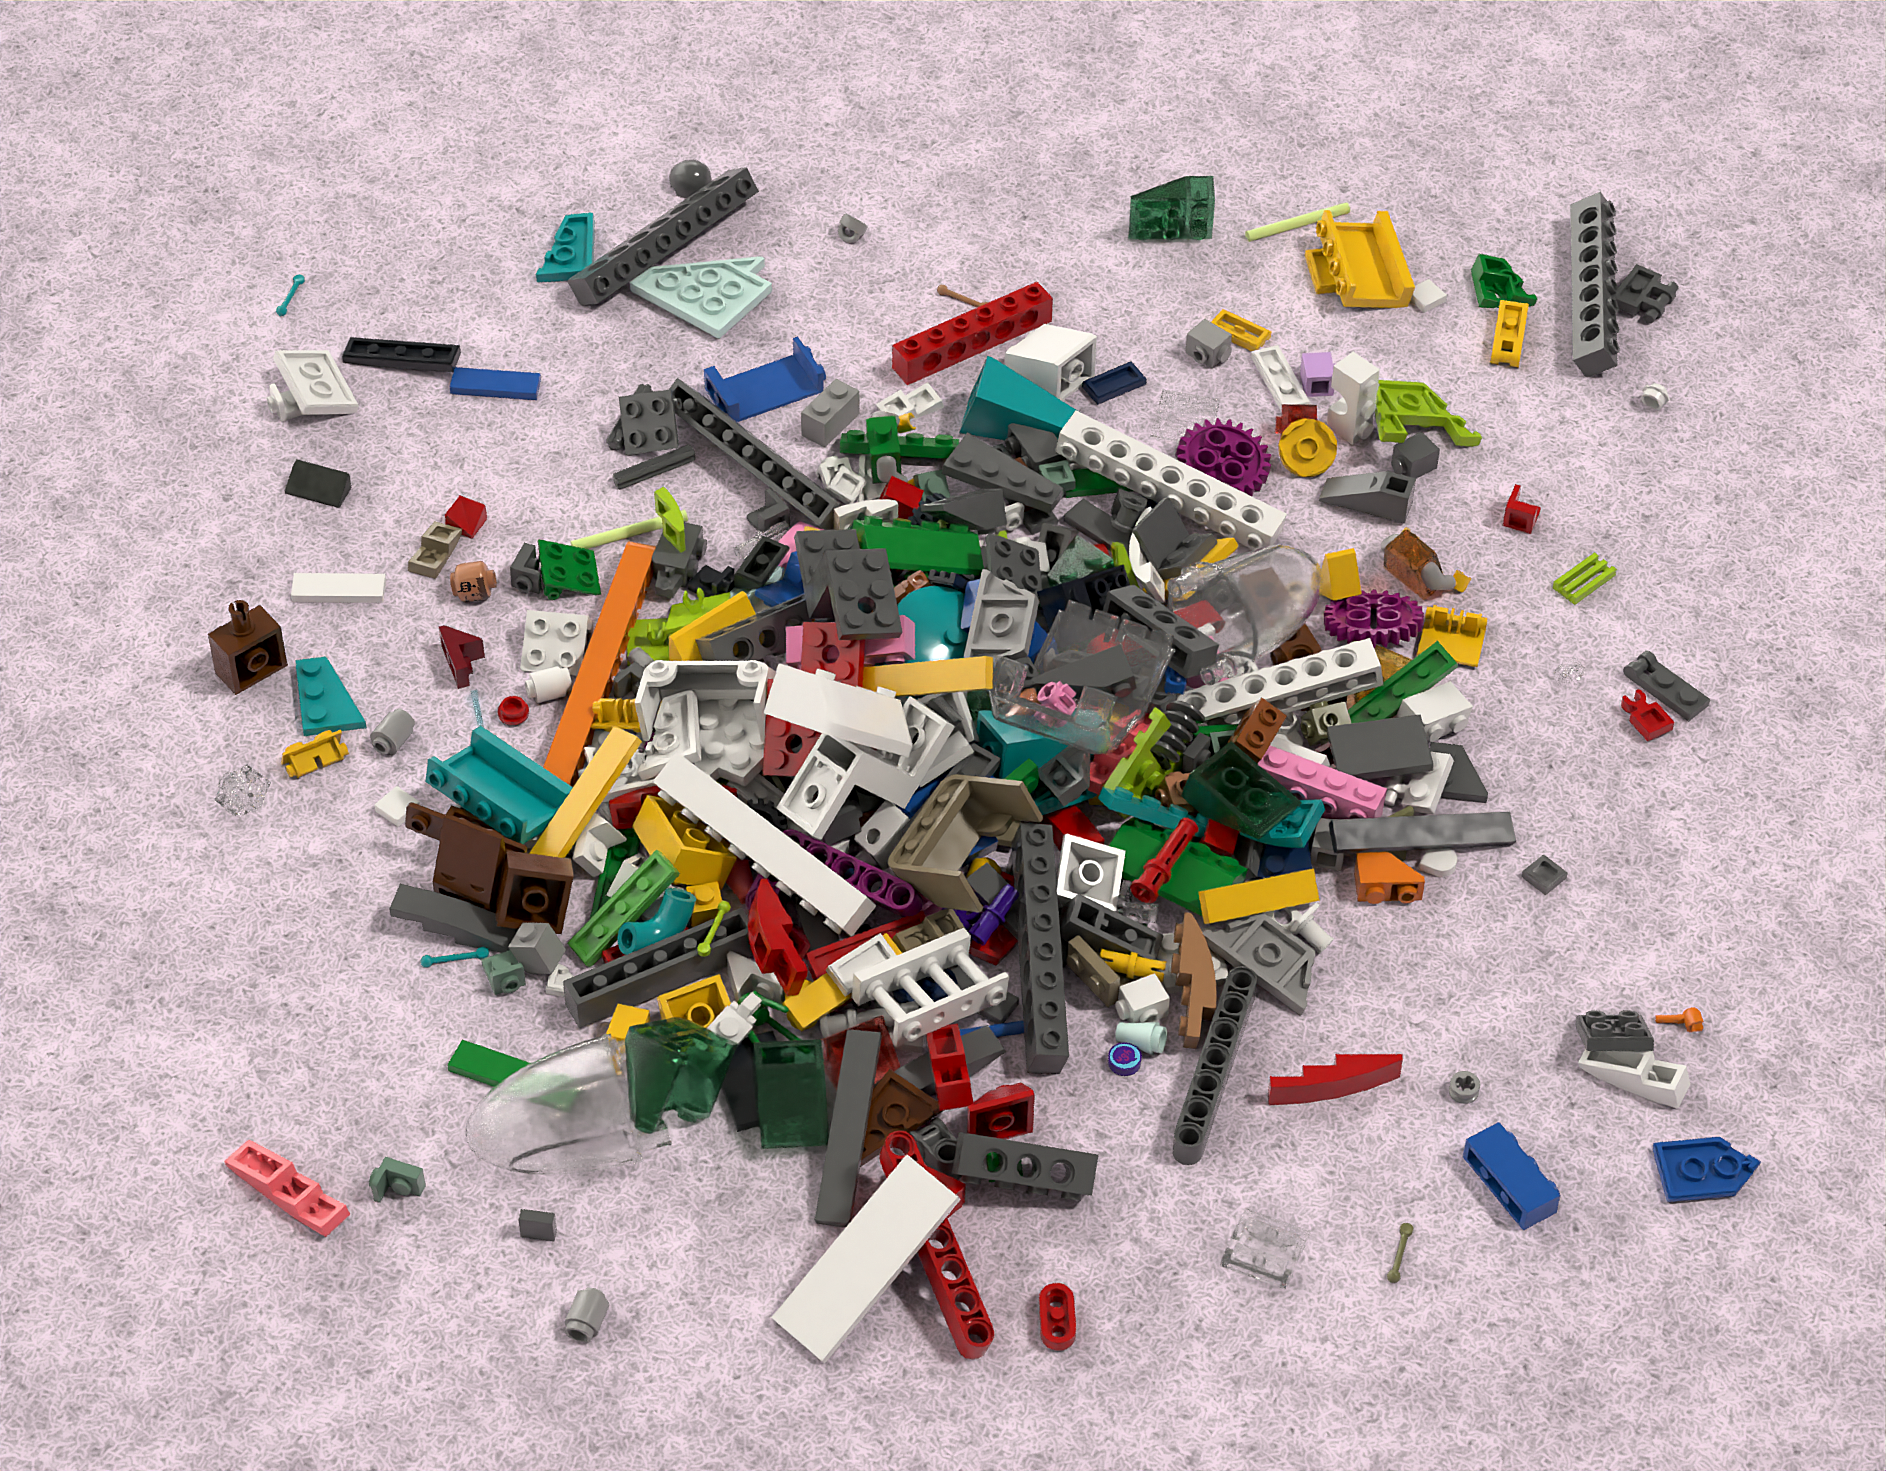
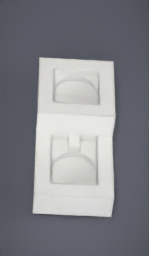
[876,382,944,421]
[834,499,898,530]

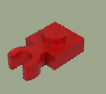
[1621,689,1675,742]

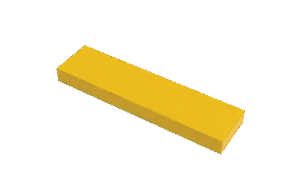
[1198,869,1320,924]
[782,933,902,1032]

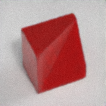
[445,495,487,539]

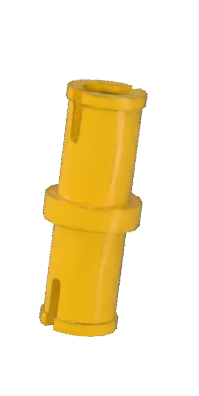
[1100,949,1167,982]

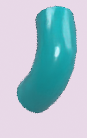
[618,888,696,955]

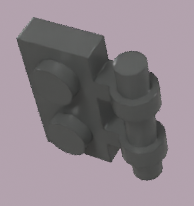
[1616,264,1679,324]

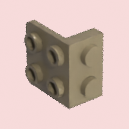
[1067,935,1157,1008]

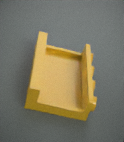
[1316,210,1415,308]

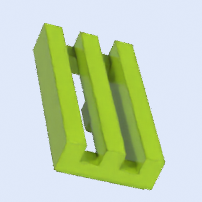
[1553,552,1617,605]

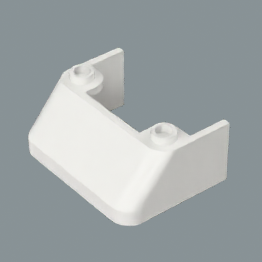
[634,660,776,742]
[764,663,913,757]

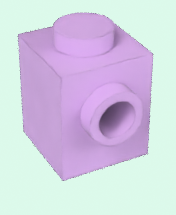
[1300,352,1337,397]

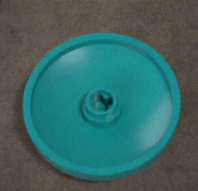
[897,586,987,696]

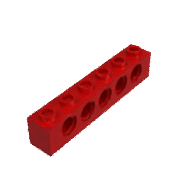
[892,281,1053,385]

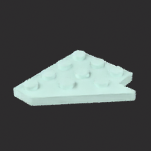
[630,256,772,339]

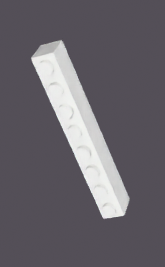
[653,752,876,936]

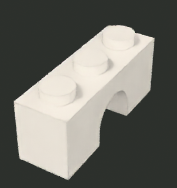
[1327,352,1380,445]

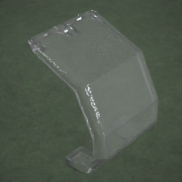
[989,600,1175,754]

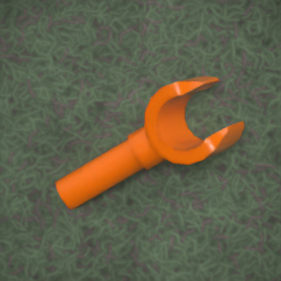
[1655,1007,1704,1033]

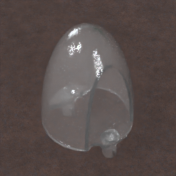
[1167,544,1323,686]
[465,1033,672,1175]

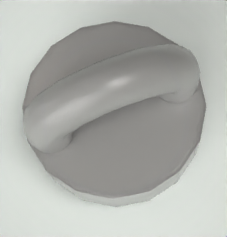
[838,213,868,243]

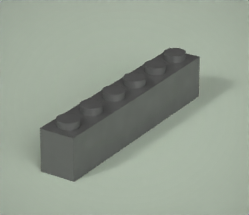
[563,907,753,1029]

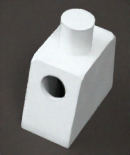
[854,800,910,870]

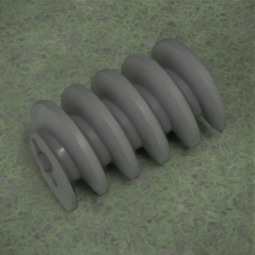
[1150,700,1205,770]

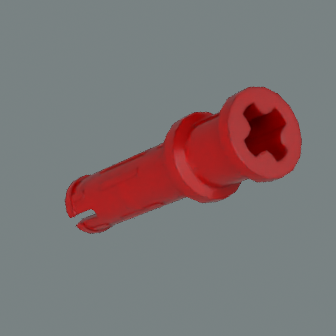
[1130,817,1198,904]

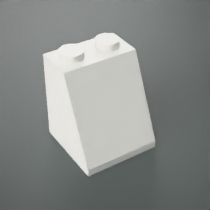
[1005,324,1097,401]

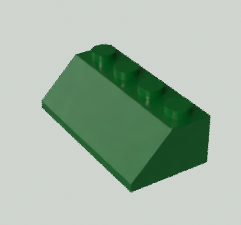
[853,516,984,576]
[1109,817,1248,917]

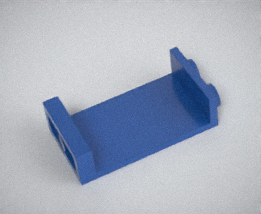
[704,336,826,422]

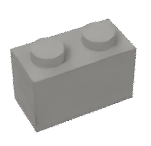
[801,379,860,448]

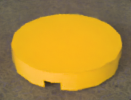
[1278,419,1337,477]

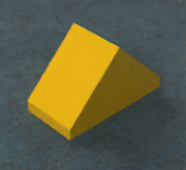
[1317,548,1362,601]

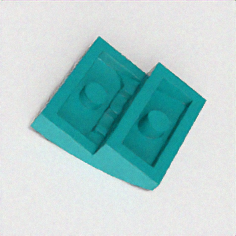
[1238,790,1325,848]

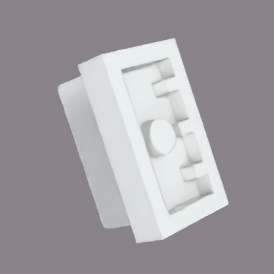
[520,610,593,676]

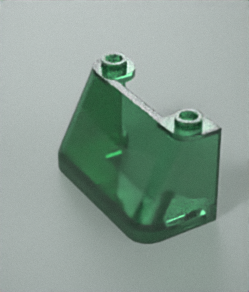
[624,1017,738,1134]

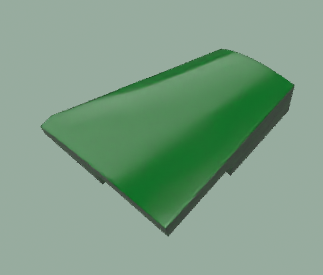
[1471,253,1538,308]

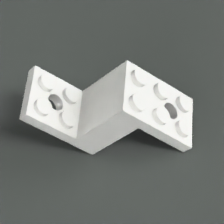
[777,696,955,840]

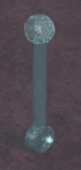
[471,690,484,727]

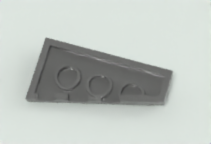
[942,433,1064,514]

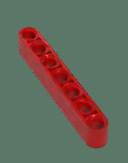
[879,1130,995,1359]

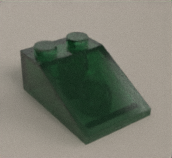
[1181,741,1302,840]

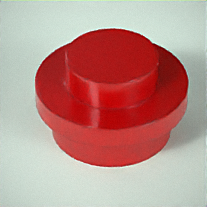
[498,696,529,725]

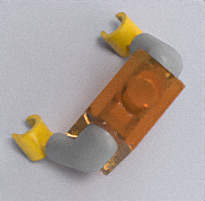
[1381,527,1472,600]

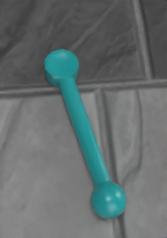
[276,274,305,316]
[420,947,489,968]

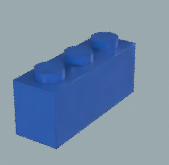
[1463,1122,1561,1231]

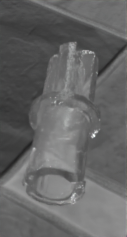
[734,522,790,563]

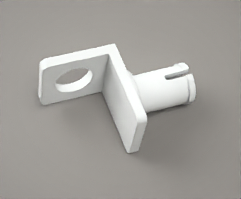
[1263,902,1334,954]

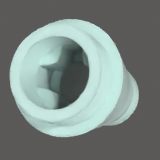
[1115,1022,1167,1055]

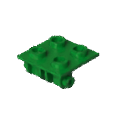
[537,539,601,600]

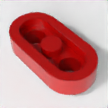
[1039,1283,1076,1351]

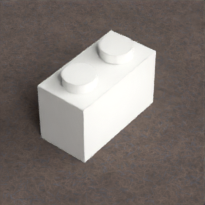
[1396,681,1473,742]

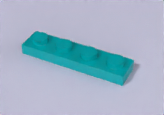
[1098,787,1210,838]

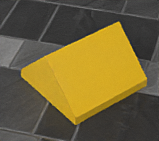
[657,974,731,1059]

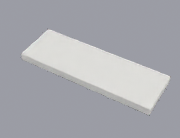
[771,1155,961,1363]

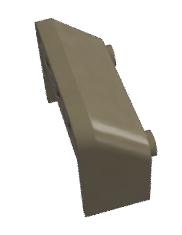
[888,774,1043,913]

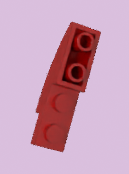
[747,879,808,996]

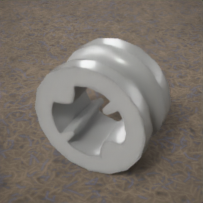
[1449,1071,1480,1104]

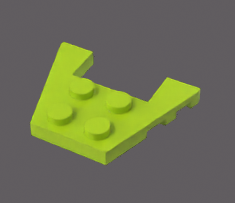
[1375,380,1482,447]
[1103,707,1183,819]

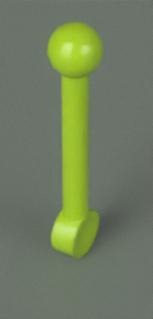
[697,901,731,957]

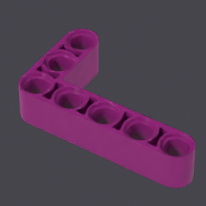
[745,829,923,917]

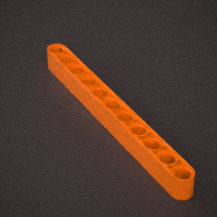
[543,541,656,787]

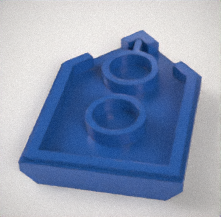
[1653,1137,1761,1202]

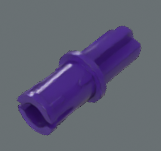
[968,884,1020,946]

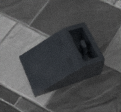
[1037,564,1130,650]

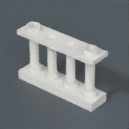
[851,928,1009,1047]

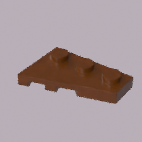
[860,1069,944,1167]

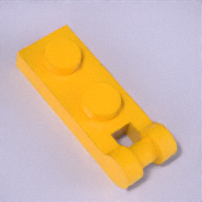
[1490,300,1529,368]

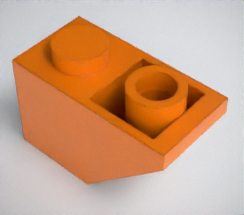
[1354,852,1425,904]

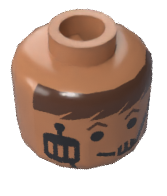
[450,561,497,602]

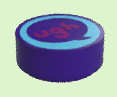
[1108,1042,1142,1076]

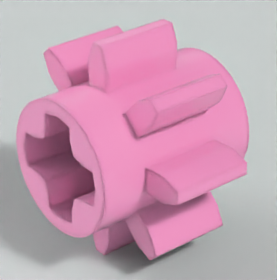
[1037,681,1076,721]

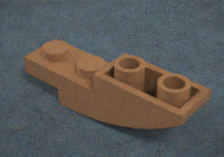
[1171,912,1217,1049]

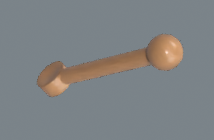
[937,284,988,307]

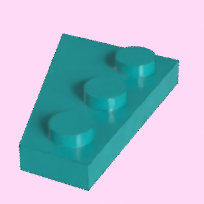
[536,212,595,283]
[295,656,367,736]

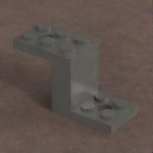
[794,529,902,640]

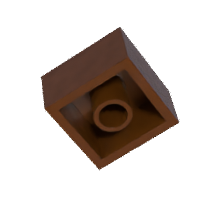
[495,850,574,934]

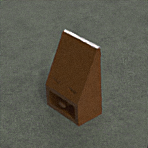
[432,813,506,913]

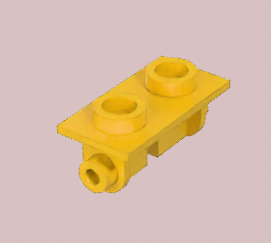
[281,730,349,778]

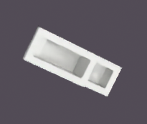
[1578,1049,1690,1108]

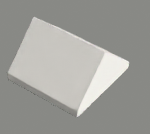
[1056,834,1125,912]

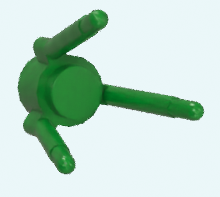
[737,991,810,1057]

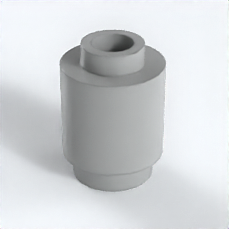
[370,709,415,755]
[565,1288,609,1343]

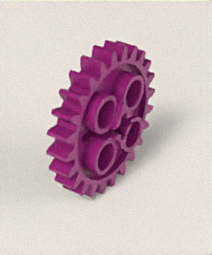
[1175,418,1272,496]
[1324,589,1424,648]

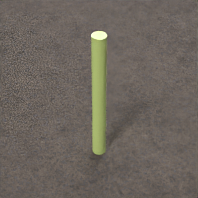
[1245,202,1350,242]
[570,510,688,549]

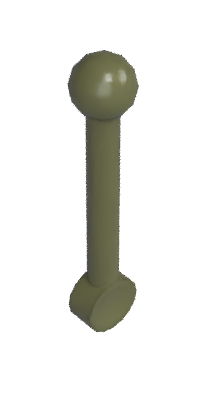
[1387,1223,1414,1283]

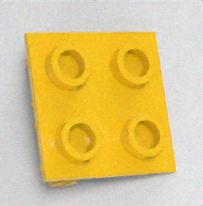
[1417,605,1488,667]
[591,698,662,732]

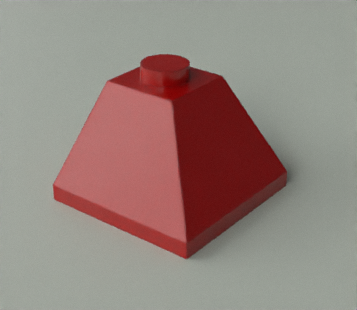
[967,1083,1035,1139]

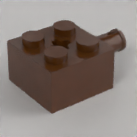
[208,600,288,695]

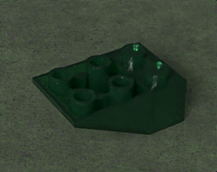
[1128,176,1215,240]
[752,1039,829,1149]

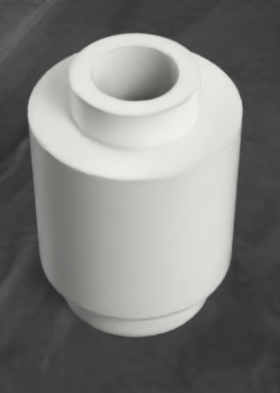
[525,666,573,703]

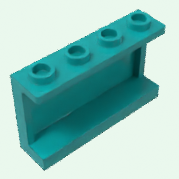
[425,725,573,844]

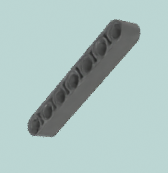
[1172,966,1257,1165]

